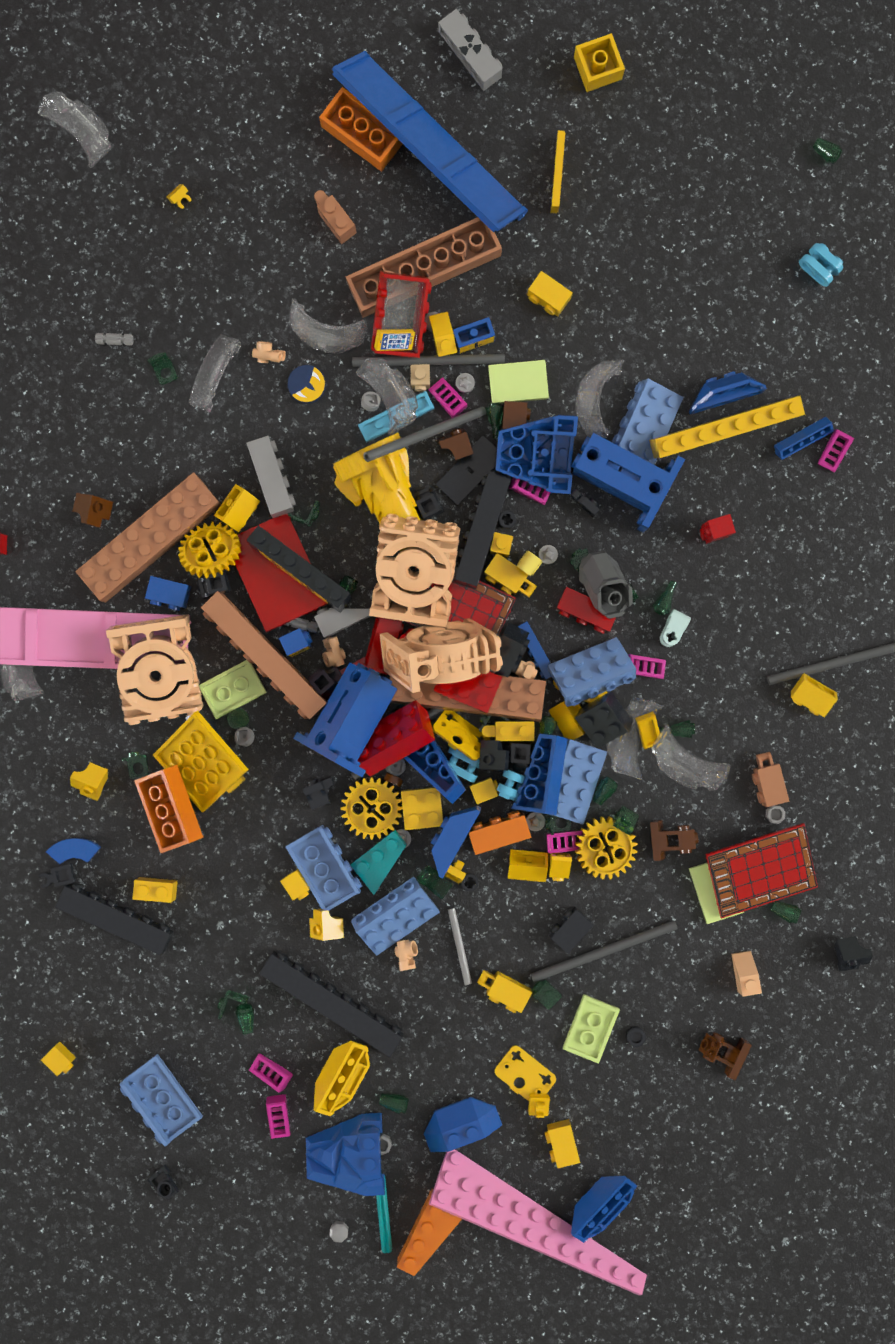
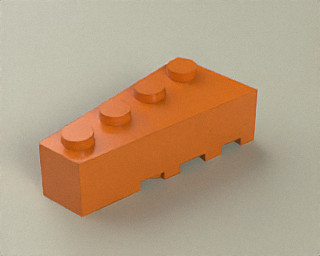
[397,1189,462,1276]

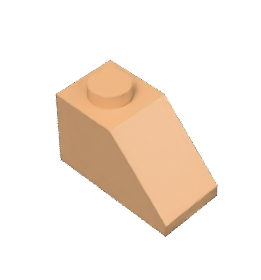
[731,951,762,997]

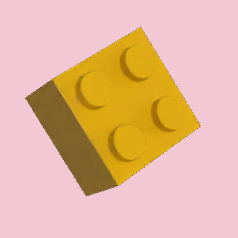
[574,33,625,92]
[401,787,443,830]

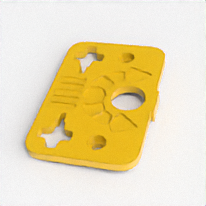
[432,710,490,761]
[495,1045,556,1101]

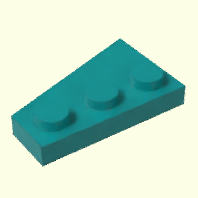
[350,830,407,895]

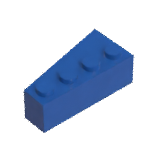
[511,734,567,816]
[404,740,466,804]

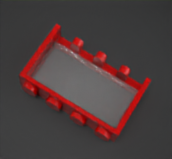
[371,271,432,358]

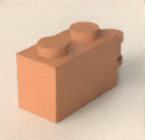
[314,190,357,244]
[752,752,789,807]

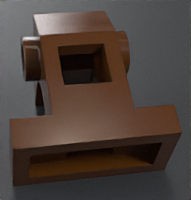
[650,820,699,861]
[698,1032,752,1080]

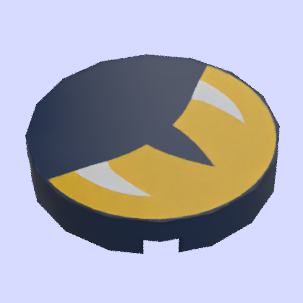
[288,365,326,404]

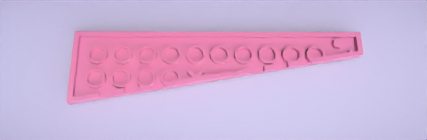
[429,1149,647,1295]

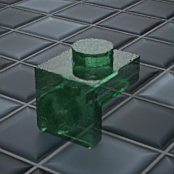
[613,806,639,835]

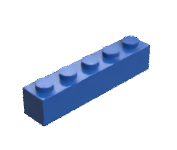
[774,417,834,460]
[518,622,551,680]

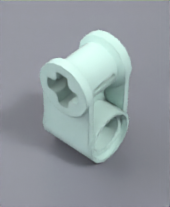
[660,609,691,647]

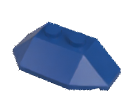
[689,372,767,415]
[431,806,481,879]
[424,1097,502,1152]
[571,1176,637,1243]

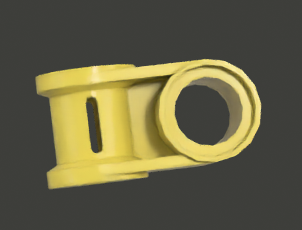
[517,550,542,576]

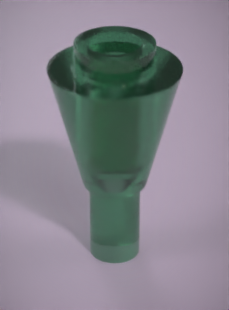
[485,403,504,439]
[652,581,677,615]
[539,716,558,735]
[659,719,695,738]

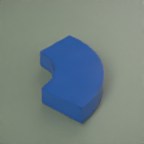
[46,838,101,864]

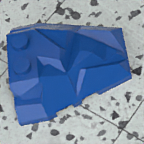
[495,415,578,494]
[306,1113,385,1196]

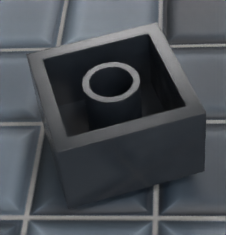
[490,623,530,678]
[575,691,633,748]

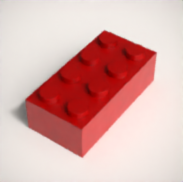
[357,700,435,776]

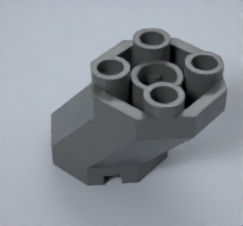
[579,551,633,619]

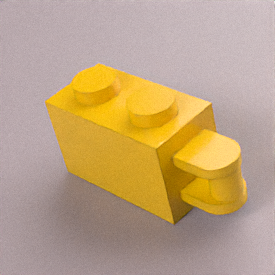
[484,553,537,598]
[482,721,534,741]
[477,970,532,1013]

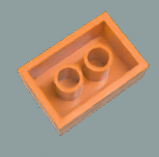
[469,810,532,855]

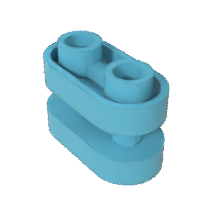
[799,243,843,287]
[448,747,480,783]
[497,770,525,802]

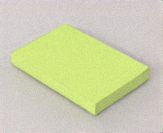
[488,360,549,404]
[199,660,267,719]
[689,863,744,924]
[562,994,620,1064]

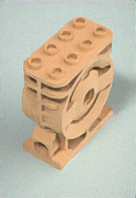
[369,514,460,627]
[106,614,204,725]
[380,618,503,693]

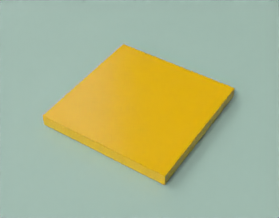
[153,710,249,813]

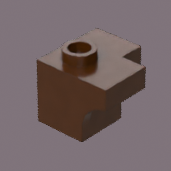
[437,428,473,460]
[72,493,113,528]

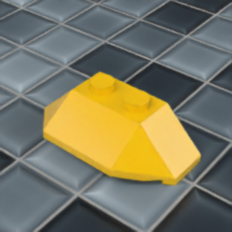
[314,1041,370,1116]

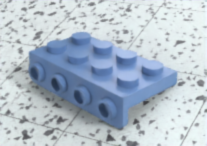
[612,379,684,465]
[548,637,636,707]
[554,738,607,824]
[286,825,362,911]
[351,877,440,956]
[120,1054,203,1146]

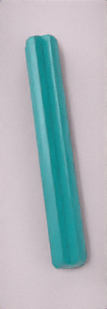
[376,1175,392,1253]

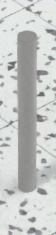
[447,908,472,985]

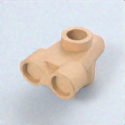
[252,341,286,363]
[322,636,346,667]
[515,660,538,679]
[395,940,418,971]

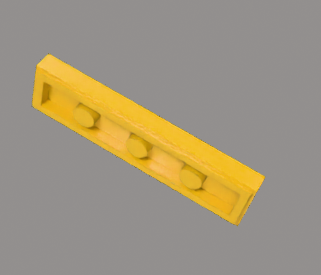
[550,130,565,213]

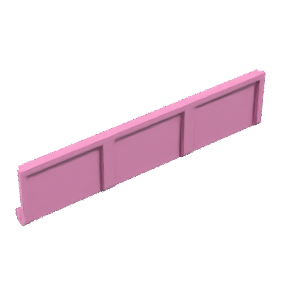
[0,607,191,669]

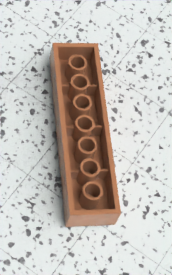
[346,217,502,318]
[75,472,221,603]
[201,591,328,719]
[390,675,546,722]

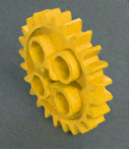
[178,522,241,579]
[340,777,403,840]
[575,816,638,879]

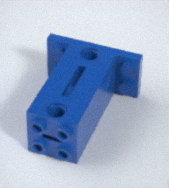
[571,433,685,533]
[293,663,397,777]

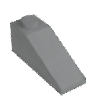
[314,607,371,638]

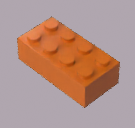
[319,87,403,172]
[134,765,204,853]

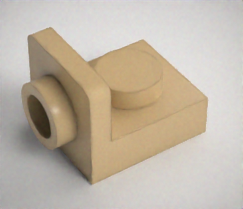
[411,364,430,392]

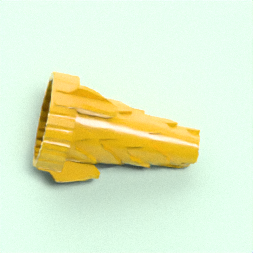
[333,432,420,552]

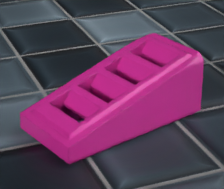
[428,378,467,418]
[817,429,854,473]
[509,477,551,505]
[628,654,666,679]
[546,830,584,853]
[249,1053,293,1093]
[266,1094,290,1139]

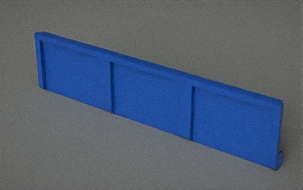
[332,51,528,232]

